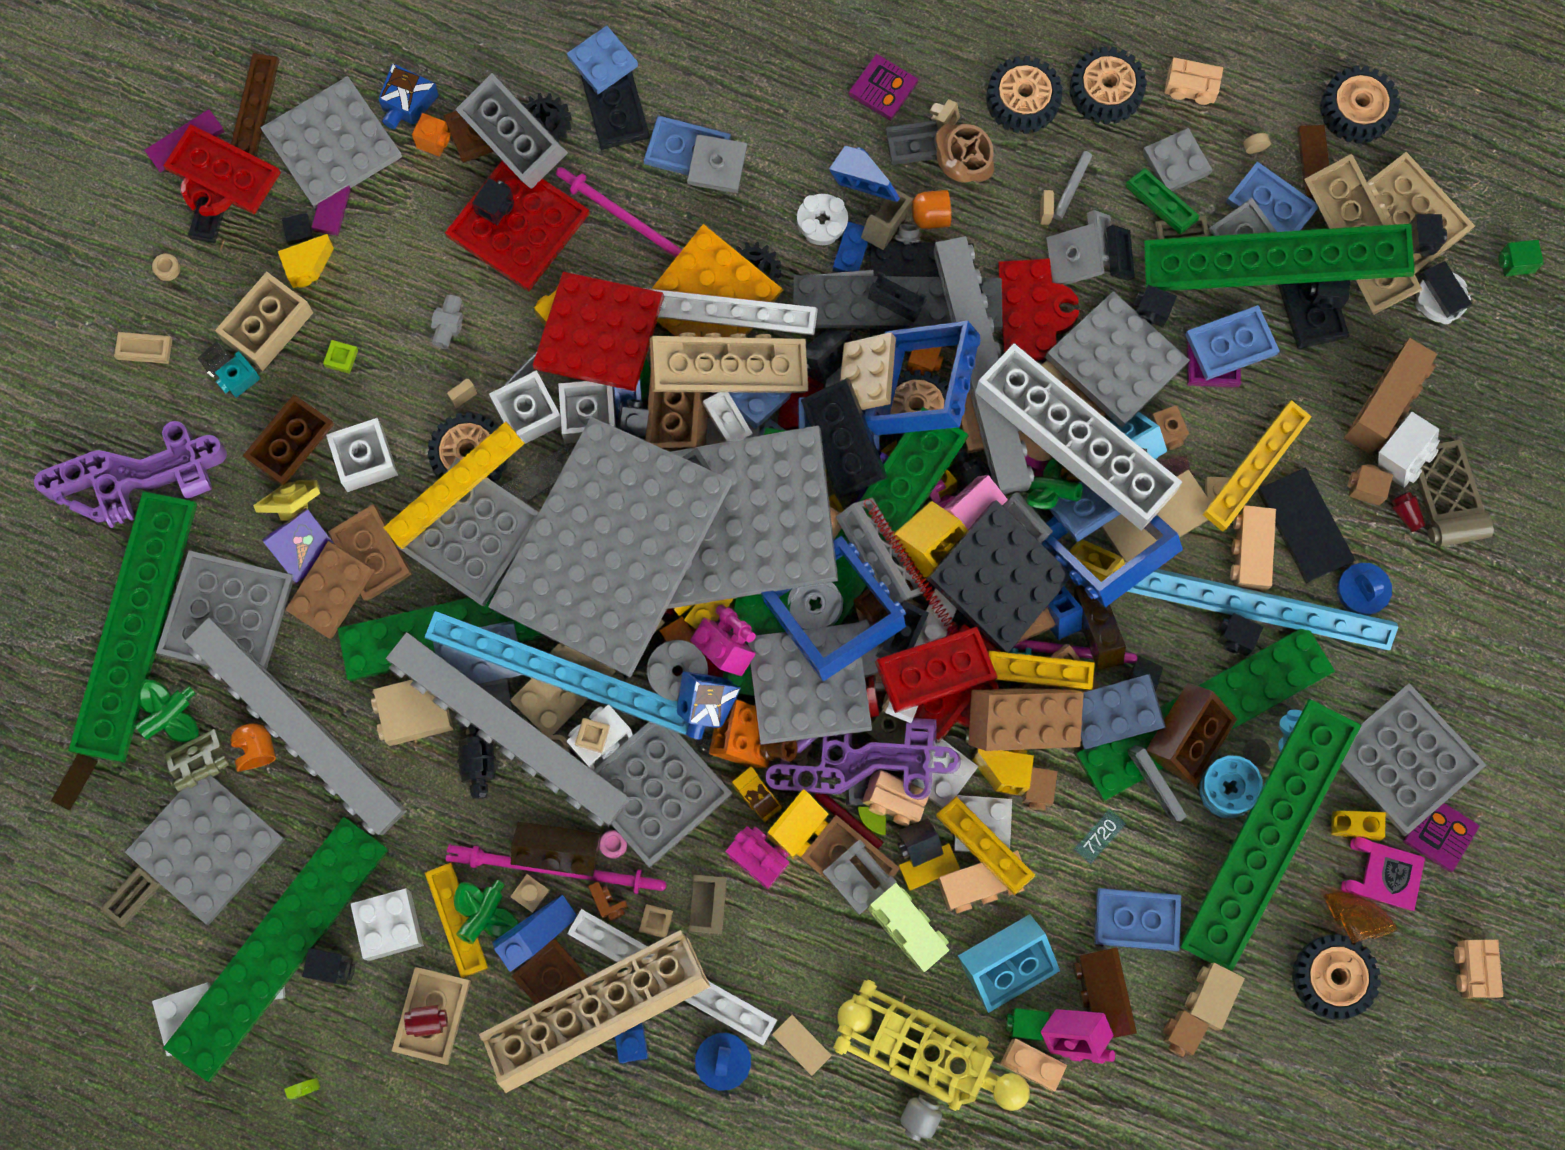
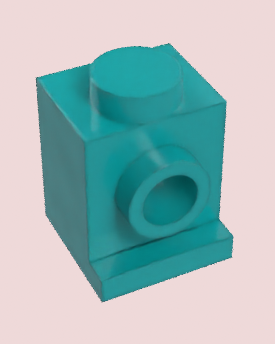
[215,351,261,398]

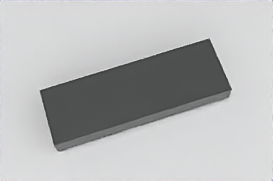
[1128,745,1187,822]

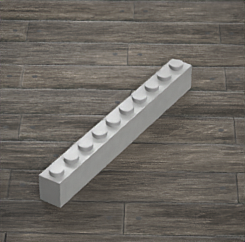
[933,236,1034,496]
[185,617,407,835]
[386,632,629,827]

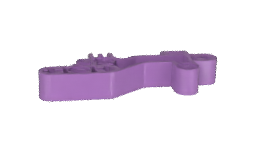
[34,421,227,528]
[766,718,961,800]

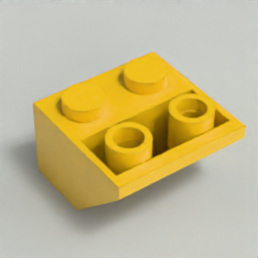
[893,501,968,577]
[972,748,1034,796]

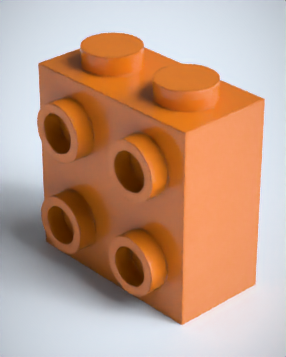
[709,700,769,768]

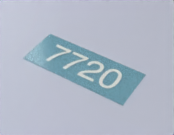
[1074,809,1126,864]

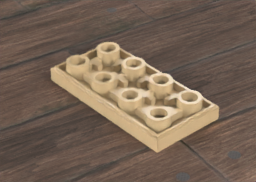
[1100,470,1211,564]

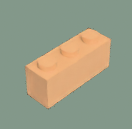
[1230,505,1276,592]
[937,850,1025,914]

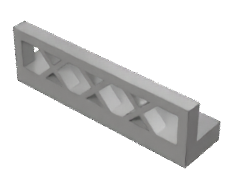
[836,498,925,604]

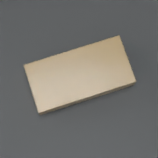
[114,332,173,364]
[772,1015,832,1076]

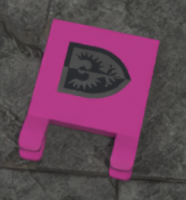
[1341,837,1425,911]

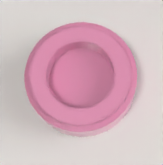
[599,830,627,859]

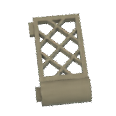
[1417,439,1494,547]

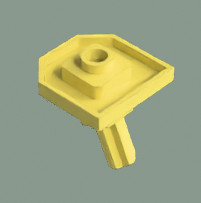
[253,480,320,521]

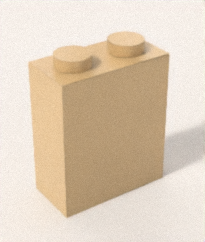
[371,680,454,746]

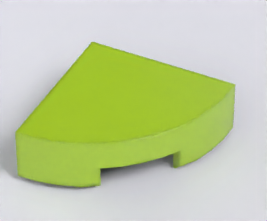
[858,807,886,836]
[284,1078,321,1099]

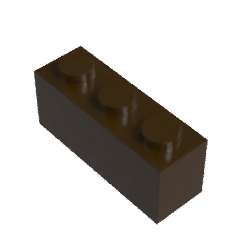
[1074,585,1126,670]
[511,821,600,877]

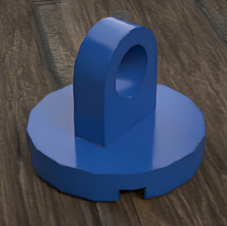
[1337,562,1392,616]
[695,1033,751,1091]

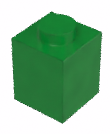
[1498,240,1544,277]
[1005,1008,1049,1042]

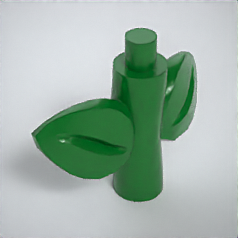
[1026,457,1083,509]
[134,679,199,742]
[454,880,519,944]

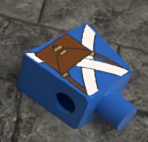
[379,63,439,129]
[676,671,740,739]

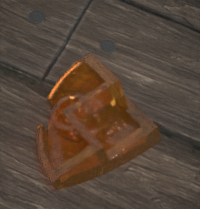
[1324,892,1398,943]

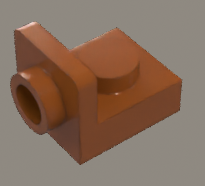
[589,881,628,921]

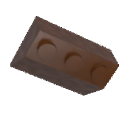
[242,394,335,486]
[1146,683,1237,787]
[1073,947,1137,1038]

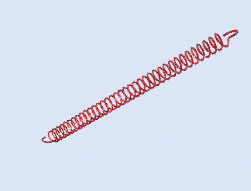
[864,499,961,635]

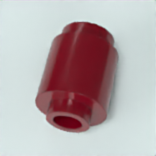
[404,1004,448,1037]

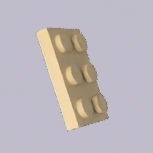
[840,332,896,410]
[392,967,471,1065]

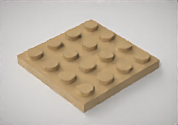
[1367,152,1475,274]

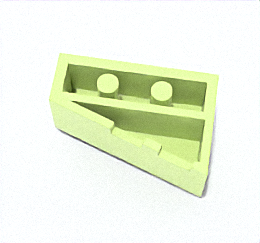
[867,883,949,974]

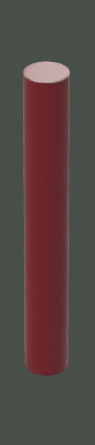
[814,793,884,849]

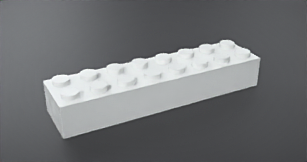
[975,344,1182,531]

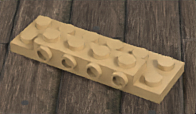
[1304,154,1422,315]
[650,333,808,393]
[510,619,665,738]

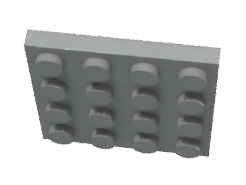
[260,76,402,209]
[1045,291,1190,428]
[396,457,539,607]
[156,551,294,670]
[748,623,872,744]
[1340,683,1486,836]
[593,722,732,868]
[125,775,285,925]

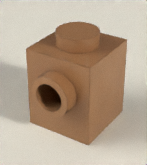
[1150,405,1189,450]
[1347,465,1393,506]
[1022,767,1058,811]
[1163,1010,1209,1057]

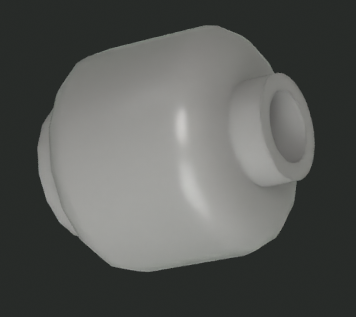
[900,1095,943,1141]

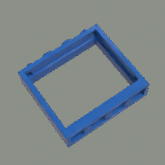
[864,321,981,435]
[1042,514,1183,607]
[761,536,906,681]

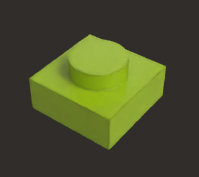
[323,340,358,374]

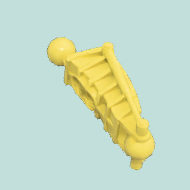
[833,980,1030,1111]

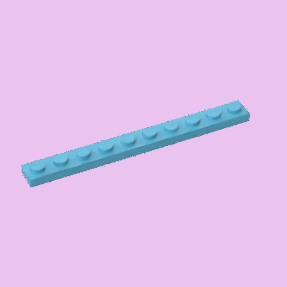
[1127,569,1398,650]
[425,611,689,735]

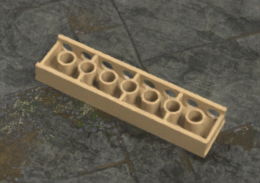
[479,930,711,1093]

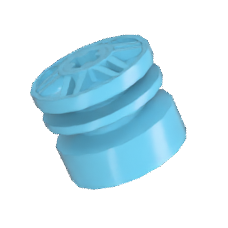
[1199,756,1263,818]

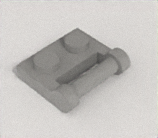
[822,840,897,915]

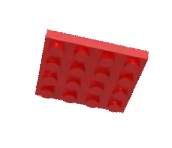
[445,160,590,292]
[532,272,664,391]

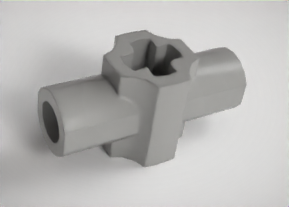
[431,295,463,349]

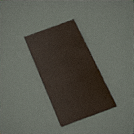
[51,754,98,811]

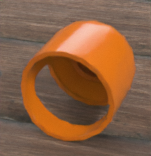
[912,190,951,229]
[230,723,276,772]

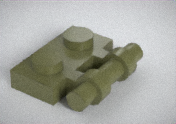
[165,729,230,791]

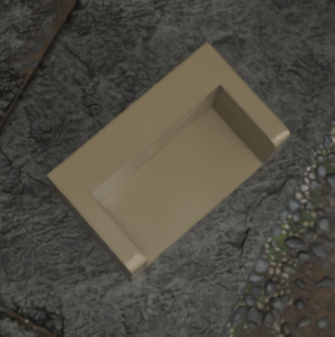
[861,188,913,250]
[688,875,727,936]

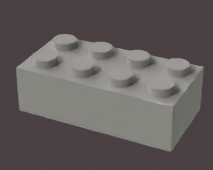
[455,73,568,189]

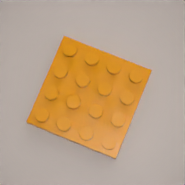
[651,224,783,337]

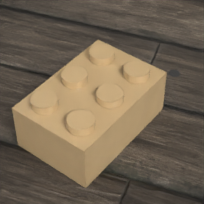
[215,272,313,371]

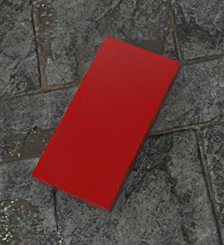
[875,627,998,713]

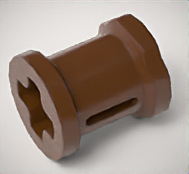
[760,740,798,762]

